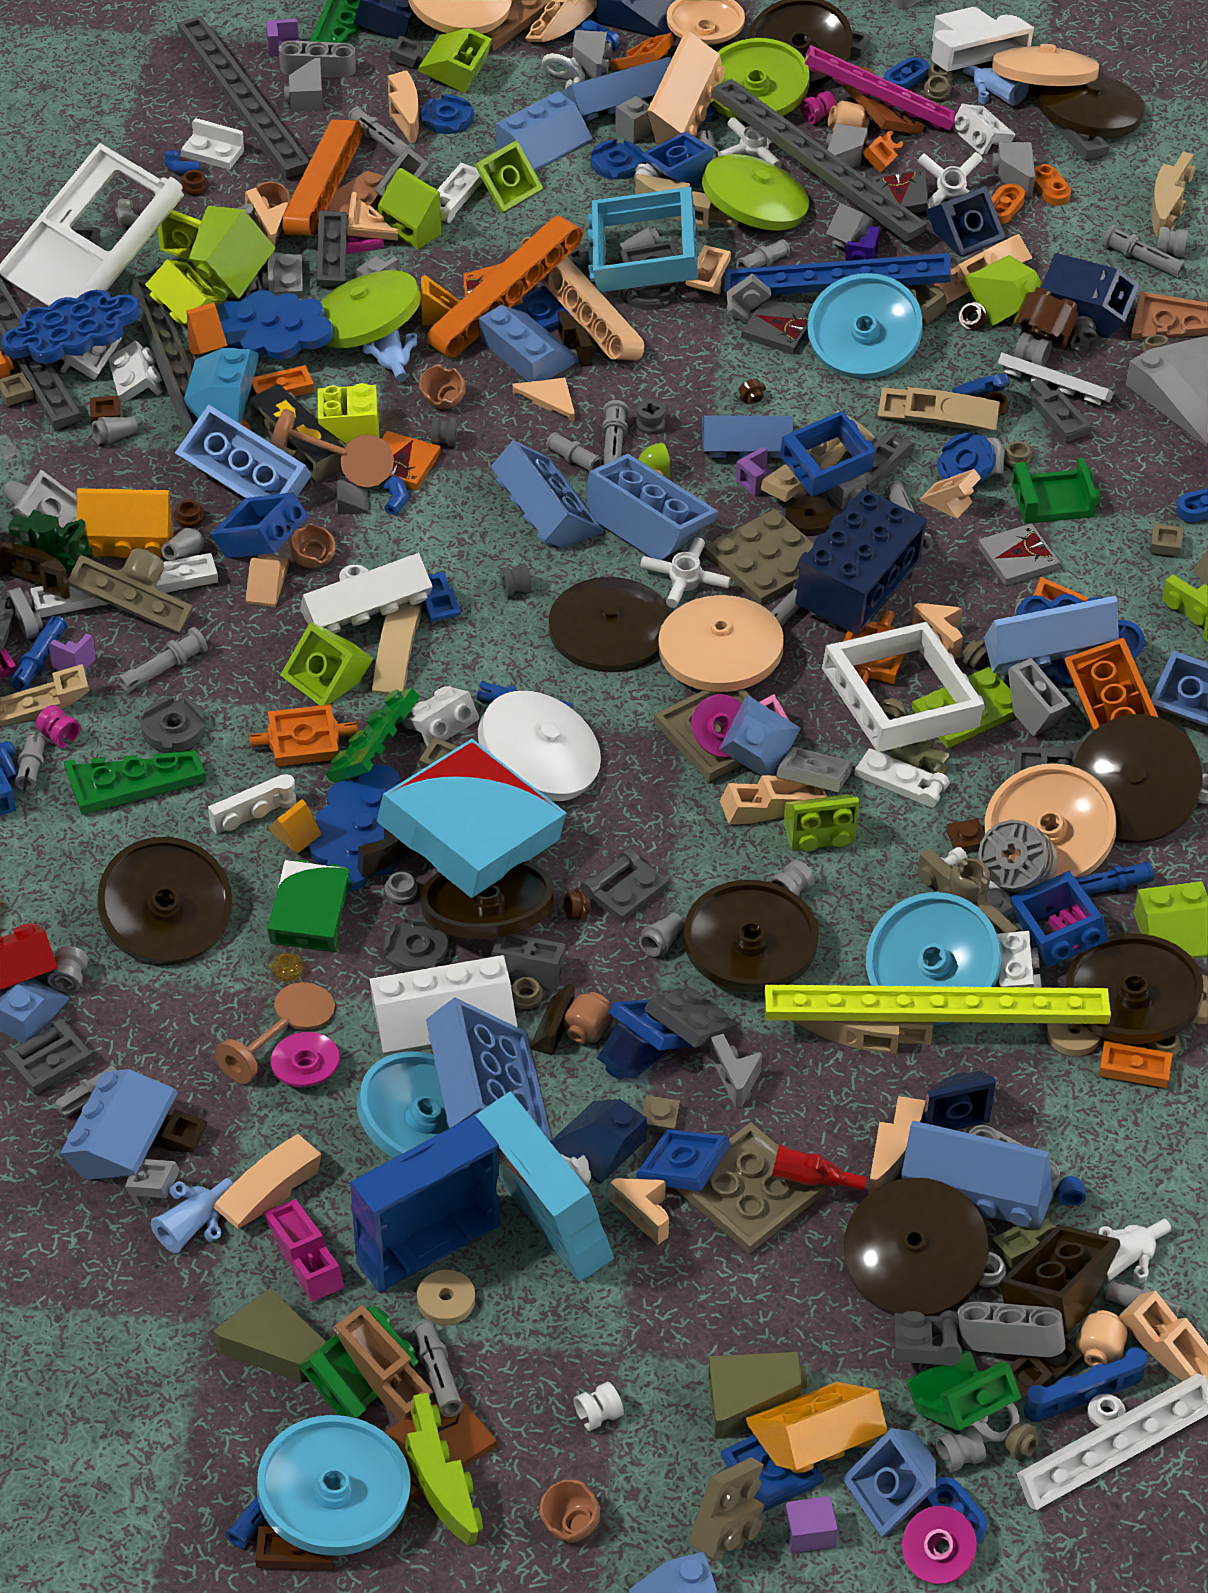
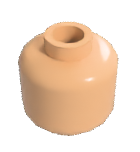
[828,101,869,132]
[1075,1310,1128,1367]

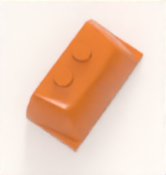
[1064,638,1158,731]

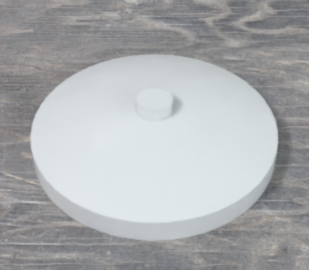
[478,691,601,801]

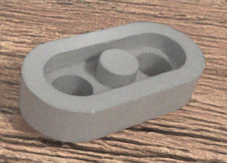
[7,587,43,641]

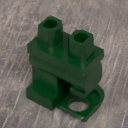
[8,510,94,576]

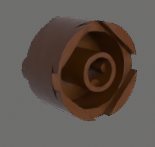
[1012,287,1078,349]

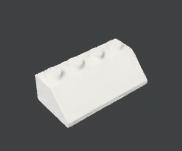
[300,553,433,633]
[370,955,517,1055]

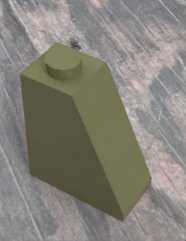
[213,1288,326,1382]
[708,1352,807,1439]

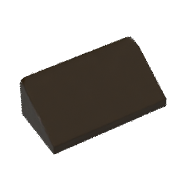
[530,984,575,1055]

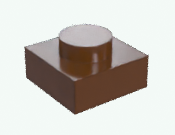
[90,395,121,423]
[946,818,985,853]

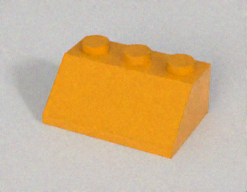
[77,488,174,558]
[746,1382,888,1473]

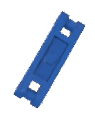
[1024,1347,1147,1422]

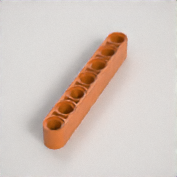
[282,120,362,236]
[426,215,583,358]

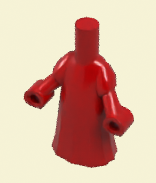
[772,1144,867,1191]

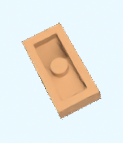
[245,187,288,246]
[686,245,731,295]
[920,469,981,519]
[246,554,289,607]
[912,603,963,660]
[610,1178,669,1245]

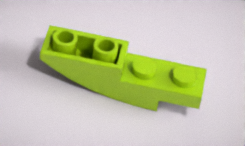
[1162,574,1208,642]
[404,1393,483,1545]

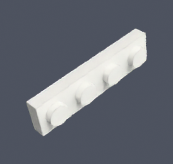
[998,353,1114,405]

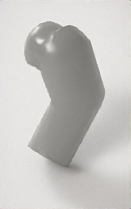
[115,198,139,227]

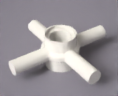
[718,117,782,168]
[917,152,983,214]
[640,537,731,608]

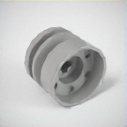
[978,819,1059,894]

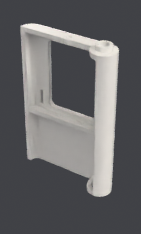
[0,143,184,307]

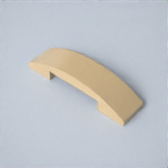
[372,603,423,695]
[0,664,90,726]

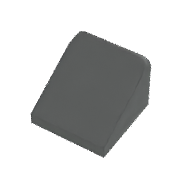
[337,480,368,515]

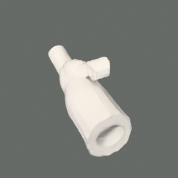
[1098,1219,1171,1286]

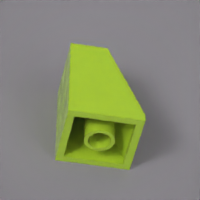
[189,206,276,299]

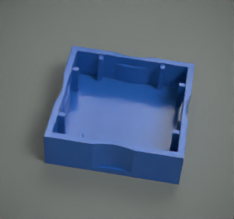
[350,1115,500,1293]

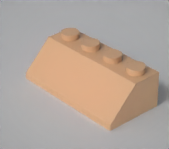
[647,31,725,145]

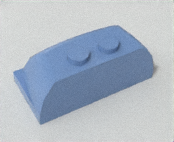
[587,454,718,560]

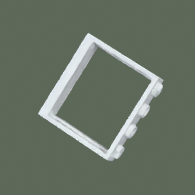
[822,622,985,752]

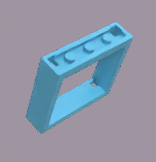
[588,187,698,292]

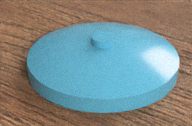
[808,273,923,379]
[866,892,1002,1026]
[356,1052,449,1159]
[257,1415,411,1555]

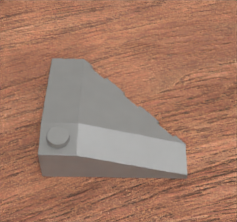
[1126,335,1208,447]

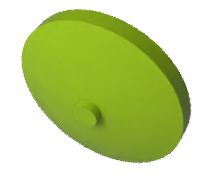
[710,38,810,121]
[702,154,809,231]
[321,270,421,348]

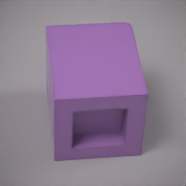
[266,19,299,57]
[736,447,773,497]
[49,634,96,671]
[785,1496,838,1553]

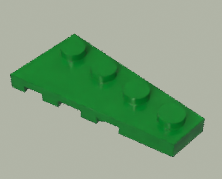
[310,0,362,43]
[325,687,420,783]
[64,751,206,815]

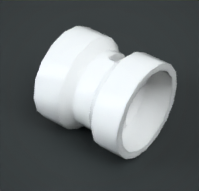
[574,1382,624,1431]

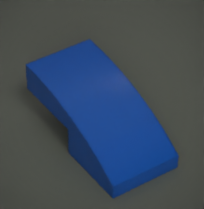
[422,572,461,622]

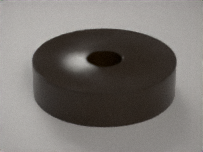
[785,496,834,536]

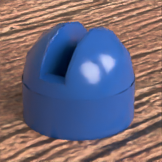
[1057,1176,1086,1206]

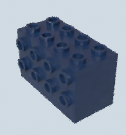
[794,488,927,636]

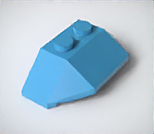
[184,348,259,424]

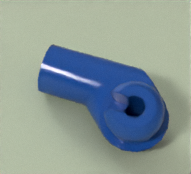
[163,150,200,175]
[384,476,409,516]
[0,741,18,781]

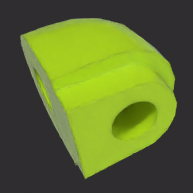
[638,442,670,479]

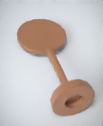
[271,409,394,488]
[215,982,335,1084]

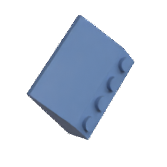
[426,997,552,1141]

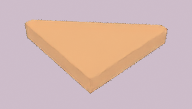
[347,192,398,240]
[513,378,575,421]

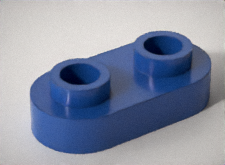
[884,57,929,90]
[1176,488,1208,522]
[925,1477,987,1545]

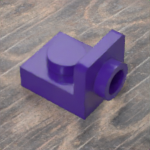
[845,226,880,261]

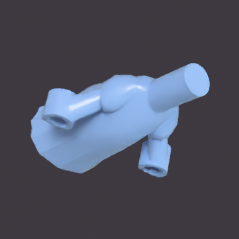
[963,66,1029,106]
[362,329,417,382]
[150,1178,233,1253]

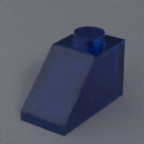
[597,1024,669,1080]

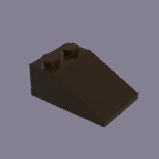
[1000,1224,1120,1334]

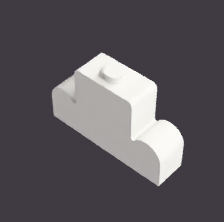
[931,7,1034,72]

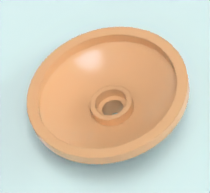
[667,0,745,45]

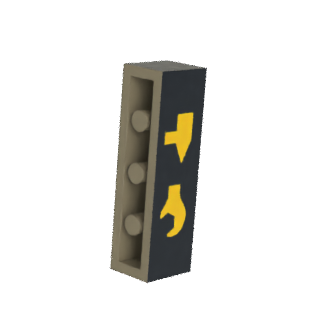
[250,384,345,483]

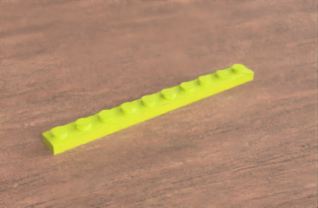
[765,985,1111,1024]

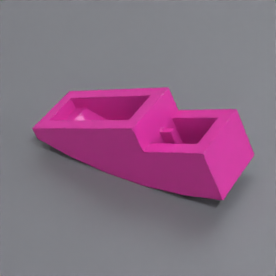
[263,1199,345,1302]

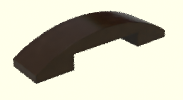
[0,542,70,599]

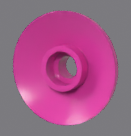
[691,694,742,757]
[270,1032,340,1087]
[902,1506,977,1584]

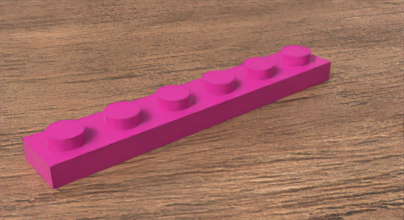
[805,45,955,131]

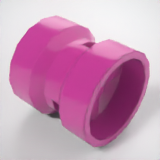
[801,91,837,125]
[35,705,81,748]

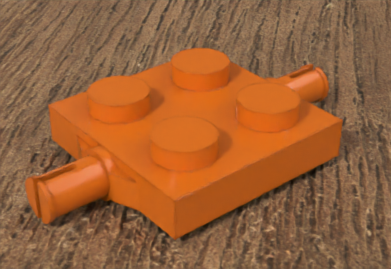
[844,609,907,685]
[248,704,358,767]

